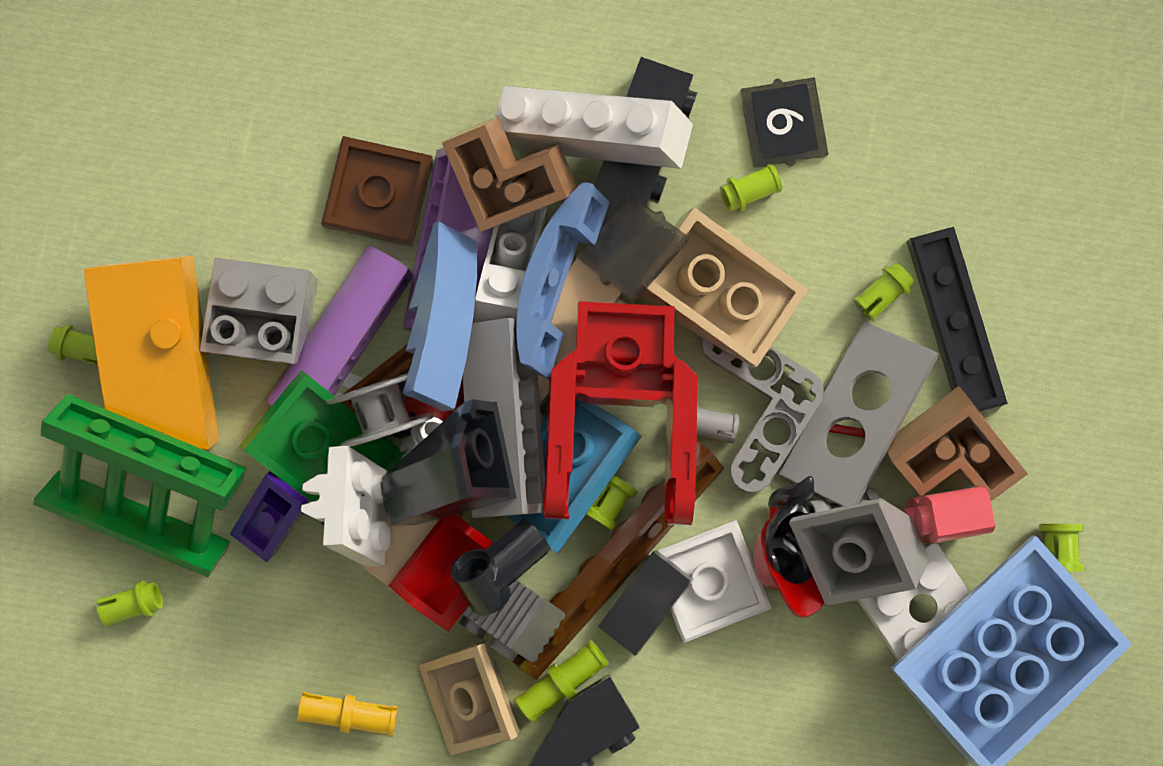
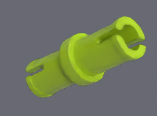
[515,640,609,723]

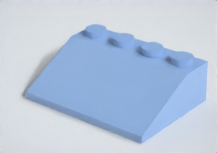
[891,535,1132,766]

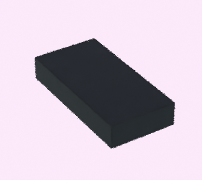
[598,550,694,656]

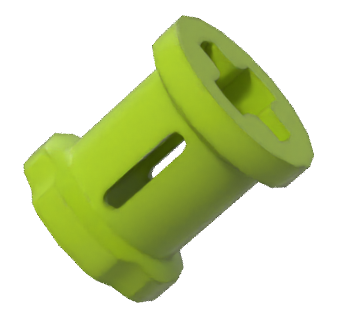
[586,475,638,531]
[1039,524,1085,572]

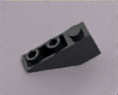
[528,673,640,766]

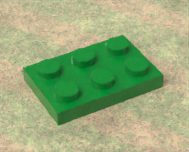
[239,370,405,502]

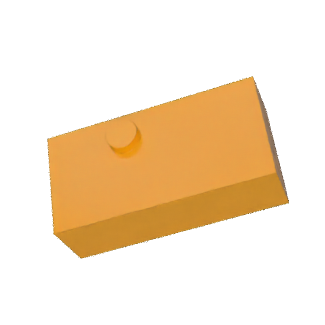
[83,255,220,450]

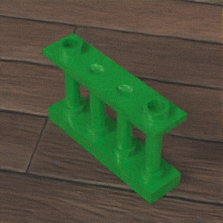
[33,394,246,577]

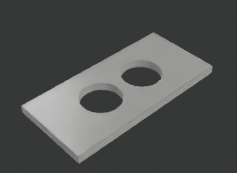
[779,321,939,507]

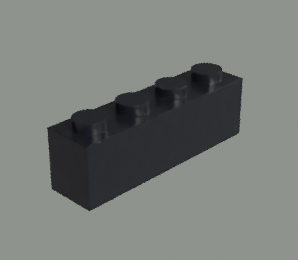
[594,57,698,256]

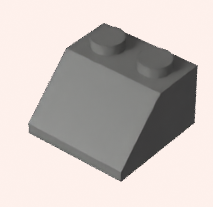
[789,498,929,606]

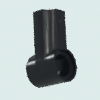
[451,518,551,615]

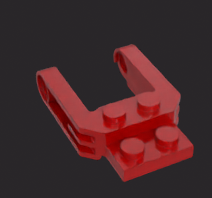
[544,301,698,526]

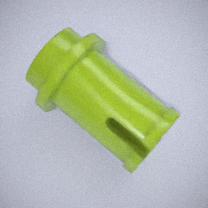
[720,164,783,212]
[853,262,914,322]
[48,324,98,366]
[97,580,163,627]

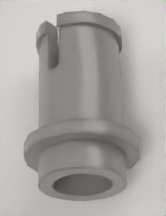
[697,404,739,444]

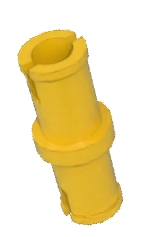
[297,691,398,737]

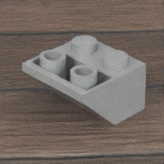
[200,258,318,365]

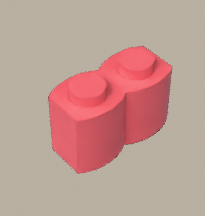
[901,486,996,544]

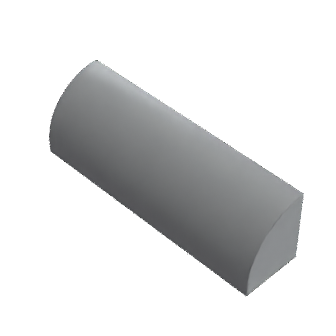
[463,318,545,518]

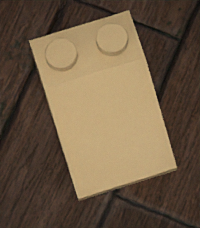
[630,207,808,368]

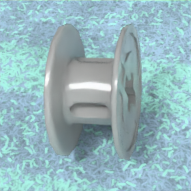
[325,373,435,447]

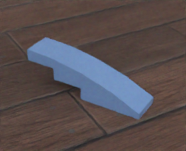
[403,221,477,411]

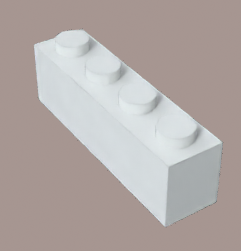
[495,86,693,169]

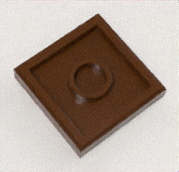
[321,136,434,247]

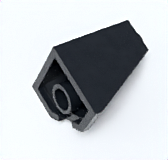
[382,399,517,525]

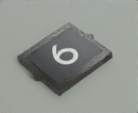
[740,77,829,168]

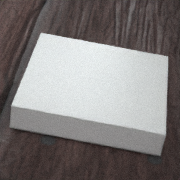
[648,520,771,643]

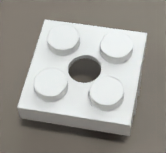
[301,446,391,567]
[858,543,970,661]

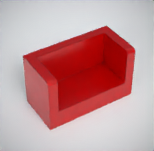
[388,514,493,632]

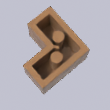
[442,117,578,232]
[887,386,1028,501]

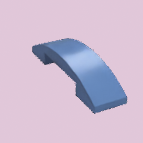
[516,182,610,379]

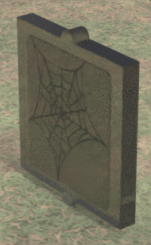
[577,195,690,303]

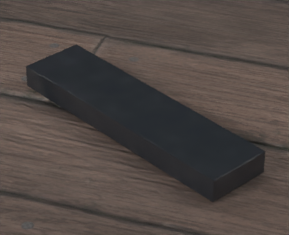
[906,226,1008,412]

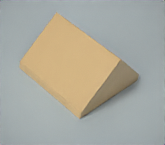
[418,639,520,755]

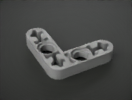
[702,338,824,493]

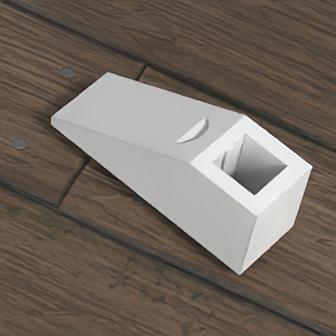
[473,206,547,323]

